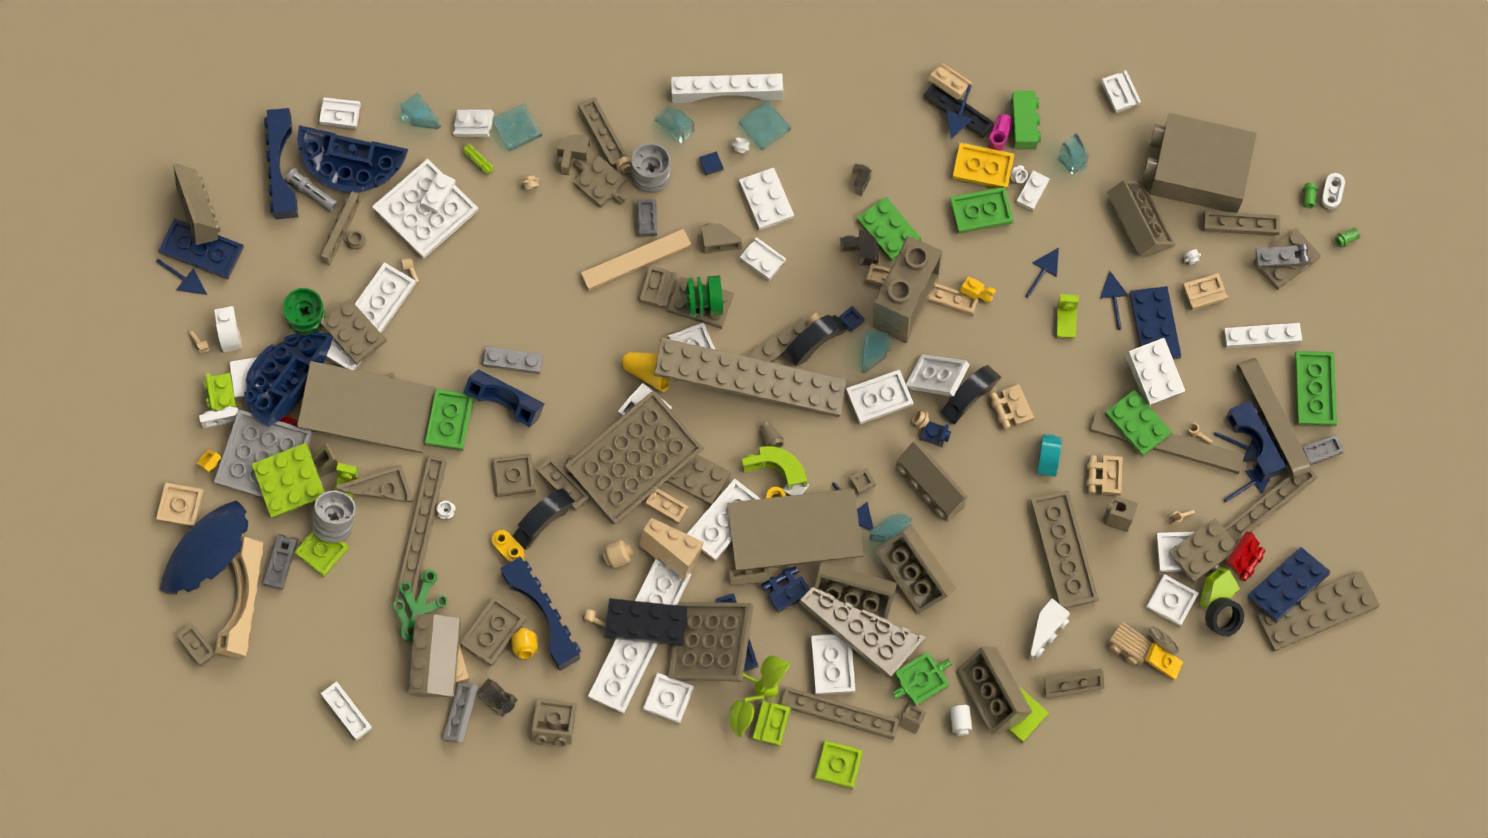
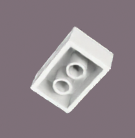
[1125,338,1185,406]

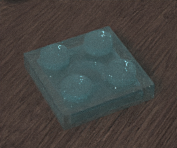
[739,101,791,150]
[492,103,542,151]

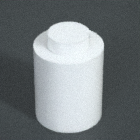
[950,705,972,736]

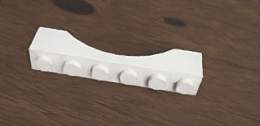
[671,74,783,103]

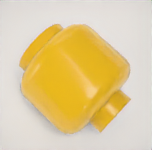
[511,628,538,659]

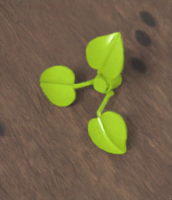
[729,656,791,737]

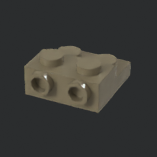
[532,699,577,747]

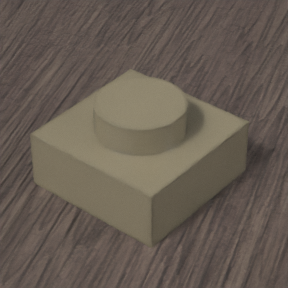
[849,468,876,495]

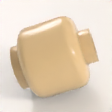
[603,540,633,568]

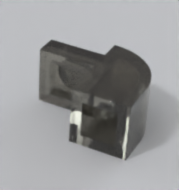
[840,230,879,265]
[476,679,518,717]

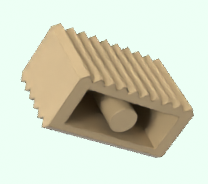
[1108,622,1153,667]

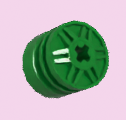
[686,275,723,317]
[283,288,326,335]

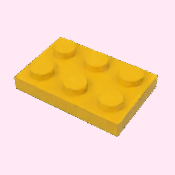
[952,143,1014,190]

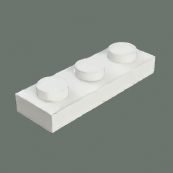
[321,682,373,741]

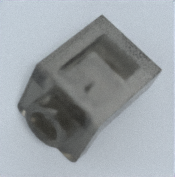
[853,163,872,196]

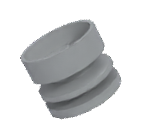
[631,143,671,193]
[312,491,356,543]

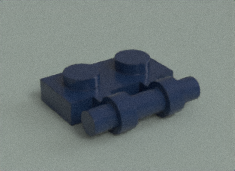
[761,566,810,613]

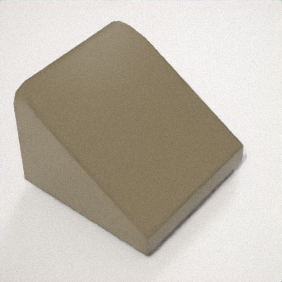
[899,704,926,734]

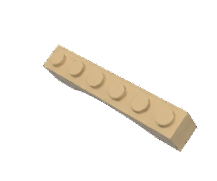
[215,536,263,658]

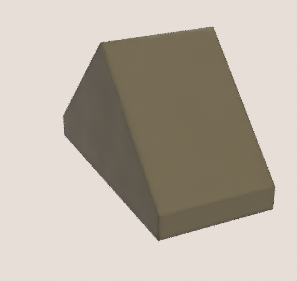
[312,443,338,477]

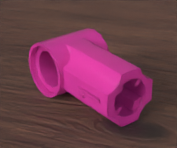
[988,114,1013,151]

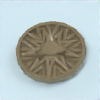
[1148,626,1179,654]

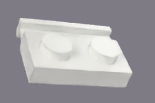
[1101,71,1141,113]
[319,97,361,129]
[453,110,494,137]
[740,237,786,281]

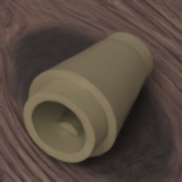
[760,422,784,448]

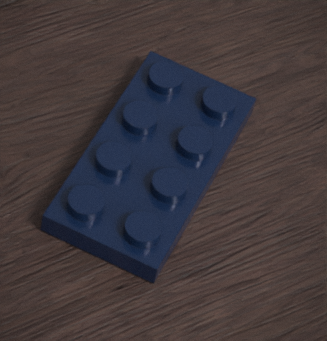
[158,218,244,279]
[1129,286,1181,360]
[1247,547,1330,623]

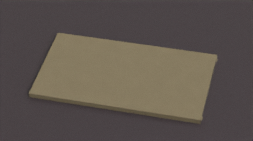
[297,361,435,453]
[727,489,864,571]

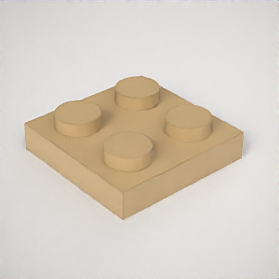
[156,483,204,527]

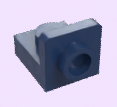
[921,421,951,447]

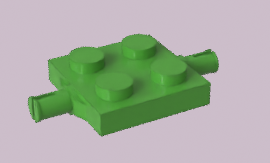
[891,652,952,706]

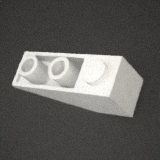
[1029,599,1070,661]

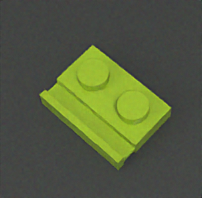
[753,700,791,747]

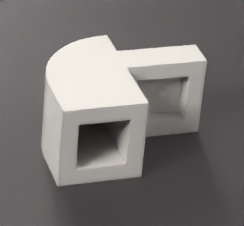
[214,306,242,352]

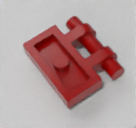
[1227,531,1266,582]

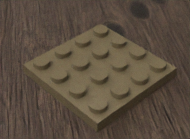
[668,602,753,682]

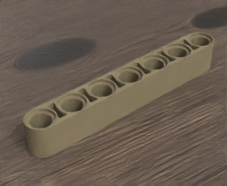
[1236,358,1311,479]

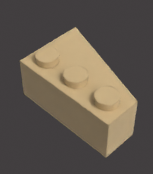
[639,518,704,582]

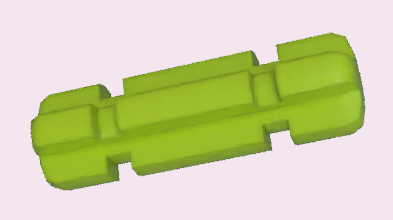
[463,144,494,175]

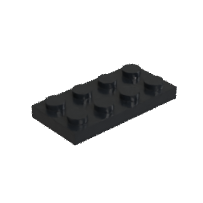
[604,598,688,646]

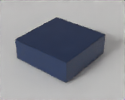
[699,151,723,176]
[838,306,865,333]

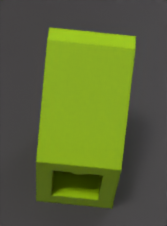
[1199,567,1240,610]

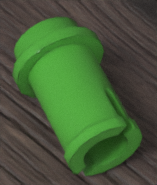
[1303,183,1318,208]
[1335,228,1360,247]

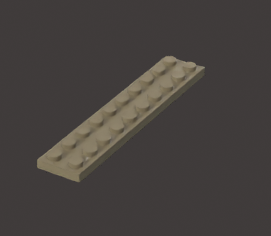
[654,338,846,417]

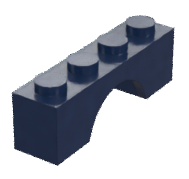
[463,369,545,427]
[1226,401,1286,482]

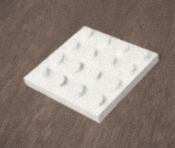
[372,159,479,259]

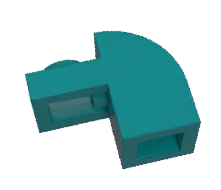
[1037,434,1062,477]

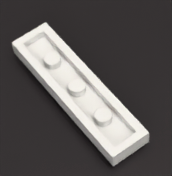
[1224,323,1302,348]

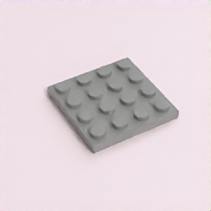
[214,409,313,498]

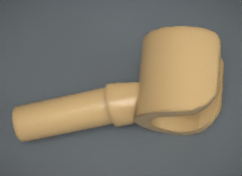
[402,258,419,283]
[189,331,210,353]
[1188,423,1213,444]
[1168,509,1195,526]
[584,610,606,628]

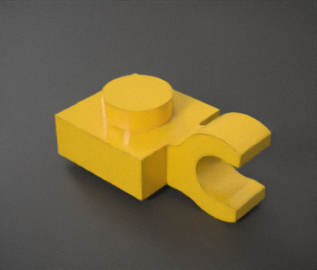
[959,276,996,303]

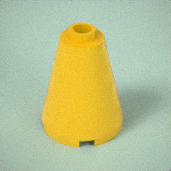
[622,352,673,392]

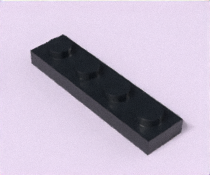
[923,83,994,138]

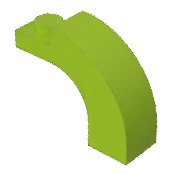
[742,446,807,490]

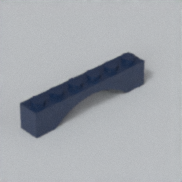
[264,108,299,220]
[500,556,581,671]

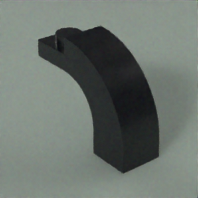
[783,314,848,366]
[940,365,1002,425]
[512,488,575,550]

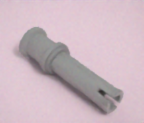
[285,168,338,212]

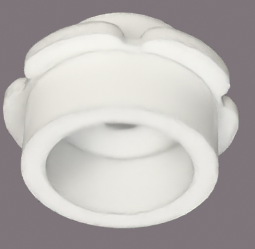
[732,138,750,153]
[1010,165,1028,183]
[1183,249,1201,265]
[436,501,455,519]

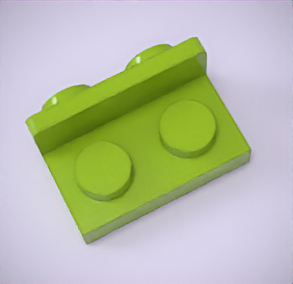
[204,373,237,412]

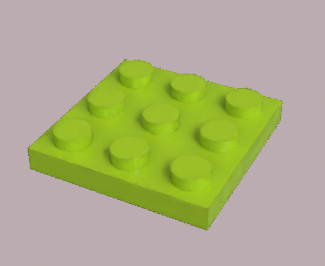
[252,443,325,519]

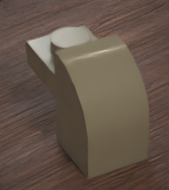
[557,134,590,175]

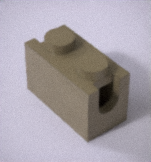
[1104,496,1138,532]

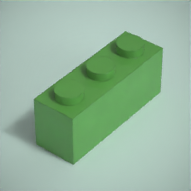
[1011,91,1041,149]

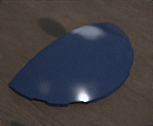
[297,125,409,193]
[244,332,333,427]
[160,501,248,595]

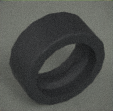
[1205,597,1244,636]

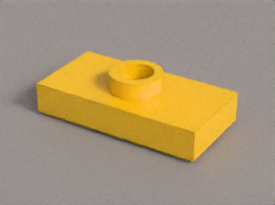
[1145,643,1183,679]

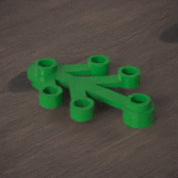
[392,569,448,642]

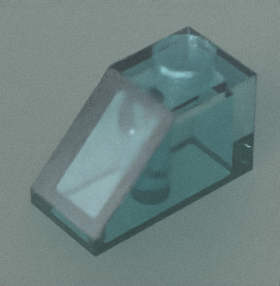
[400,93,441,129]
[655,107,694,143]
[1058,133,1089,175]
[862,331,892,373]
[869,513,912,542]

